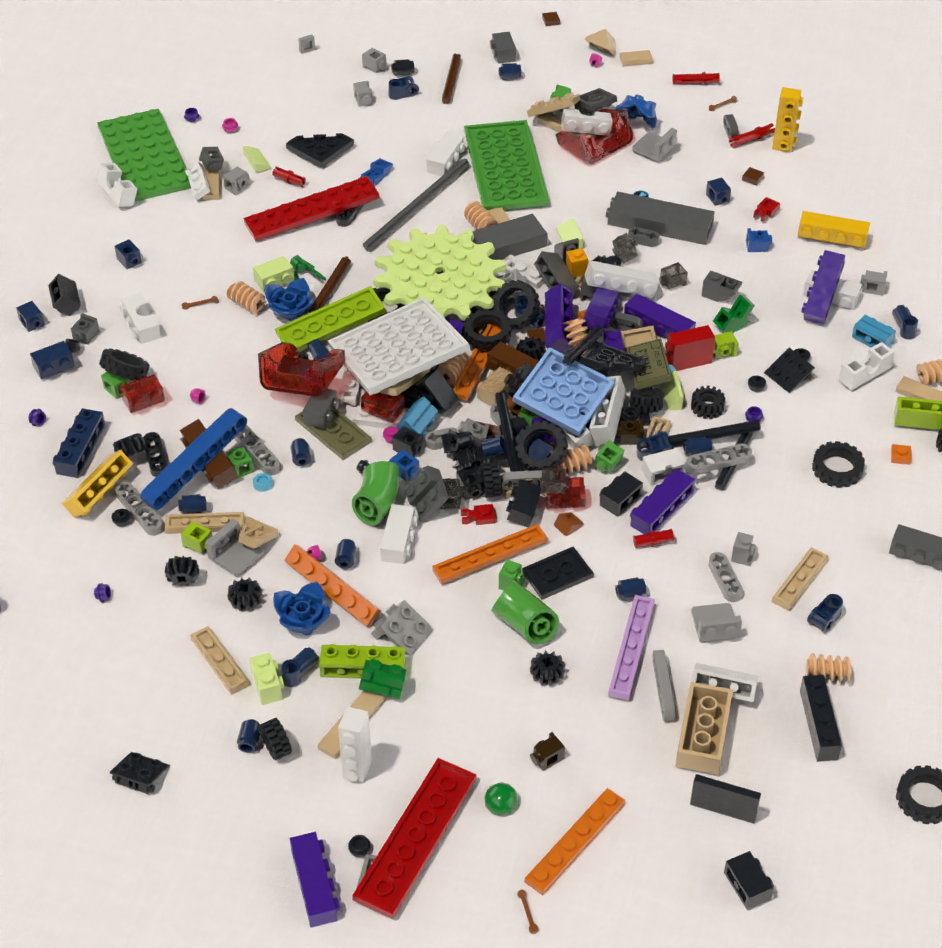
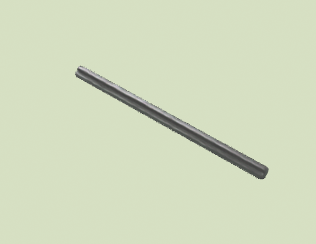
[363,159,469,251]

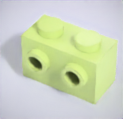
[253,256,294,292]
[250,652,284,705]

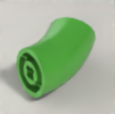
[352,461,400,526]
[491,580,559,645]

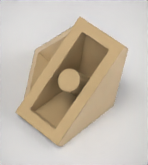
[585,29,616,55]

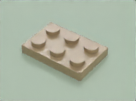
[527,92,581,117]

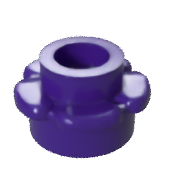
[184,108,200,122]
[745,406,763,422]
[28,408,46,426]
[94,583,111,603]

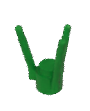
[290,255,326,280]

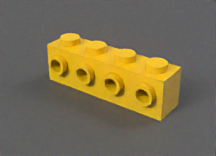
[772,87,804,152]
[798,211,870,248]
[61,449,133,518]

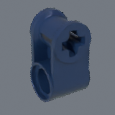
[388,76,419,100]
[637,431,674,461]
[807,594,843,633]

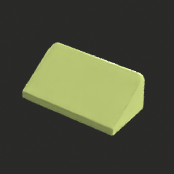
[243,146,271,173]
[556,218,583,249]
[662,371,684,411]

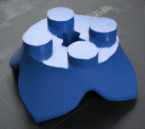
[616,94,657,128]
[265,278,314,321]
[273,582,330,635]

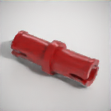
[272,166,306,187]
[633,529,674,548]

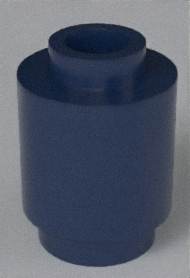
[498,63,521,79]
[683,436,712,456]
[290,438,311,466]
[178,494,207,514]
[335,539,357,569]
[615,577,646,600]
[237,719,261,753]

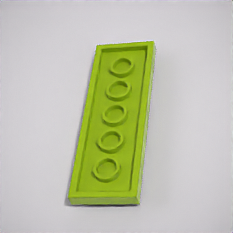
[275,286,386,356]

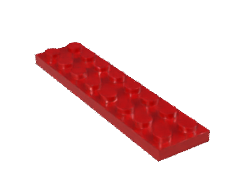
[243,176,380,242]
[352,758,477,919]

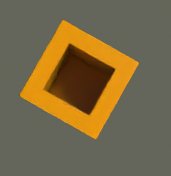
[566,248,588,278]

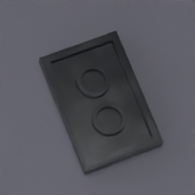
[522,546,594,600]
[690,774,761,824]

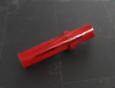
[672,72,720,85]
[729,123,775,148]

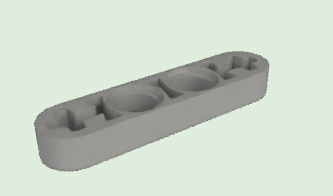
[234,425,280,476]
[684,444,752,475]
[115,481,163,536]
[652,650,675,721]

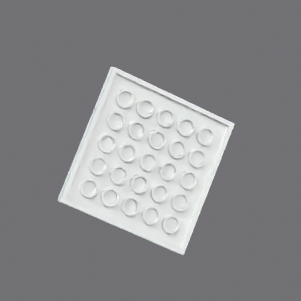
[328,297,470,395]

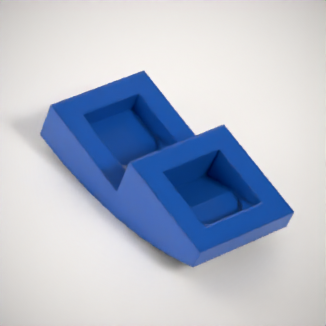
[360,158,393,185]

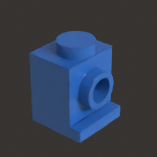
[746,228,772,252]
[389,449,419,481]

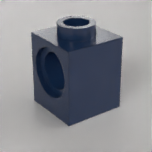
[706,177,731,206]
[114,239,142,269]
[16,301,44,332]

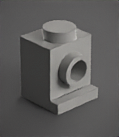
[362,48,387,72]
[353,81,373,107]
[223,166,250,195]
[860,270,888,296]
[457,418,489,448]
[731,532,756,566]

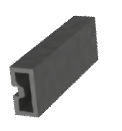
[606,191,715,245]
[472,214,548,260]

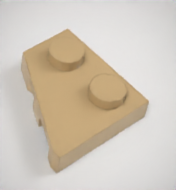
[238,517,279,549]

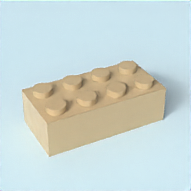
[675,682,733,775]

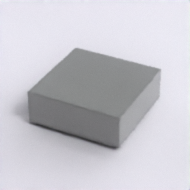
[298,34,315,54]

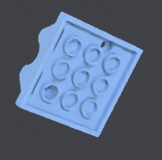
[512,347,615,436]

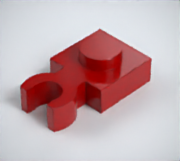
[753,197,780,222]
[461,504,495,525]

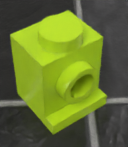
[713,331,739,358]
[181,521,212,554]

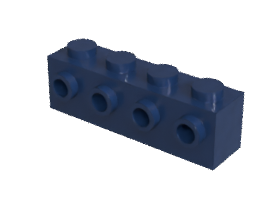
[53,408,106,478]

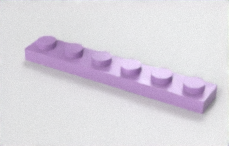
[608,595,655,700]

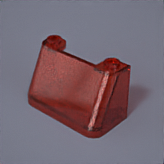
[555,109,633,164]
[258,342,345,397]

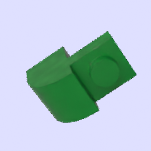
[713,294,755,333]

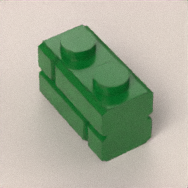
[359,659,407,699]

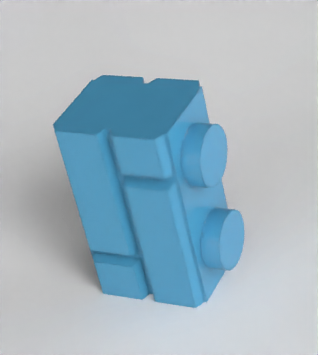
[852,315,896,347]
[396,397,438,437]

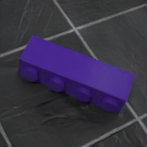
[801,250,845,325]
[545,283,573,353]
[582,287,619,331]
[624,293,696,339]
[630,468,695,534]
[289,831,340,928]

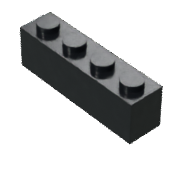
[800,675,842,762]

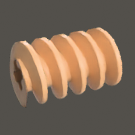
[464,201,498,230]
[226,281,265,315]
[563,318,590,356]
[437,352,468,386]
[916,359,942,385]
[552,445,592,477]
[805,653,851,683]

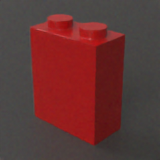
[665,325,715,371]

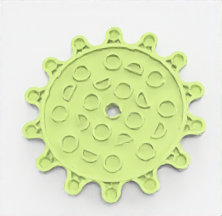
[373,225,506,321]

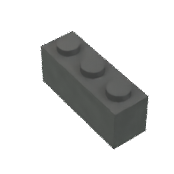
[534,251,579,298]
[889,524,942,570]

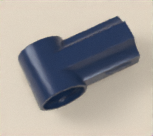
[514,295,545,329]
[892,304,918,339]
[308,339,336,373]
[482,436,508,459]
[281,647,319,687]

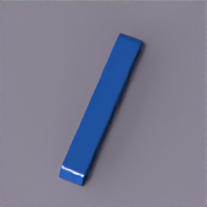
[140,408,247,510]

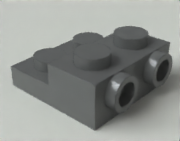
[574,88,617,114]
[405,465,449,522]

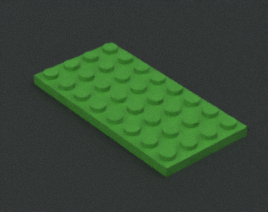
[97,108,191,202]
[464,120,549,210]

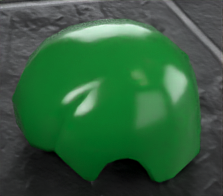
[484,782,519,816]

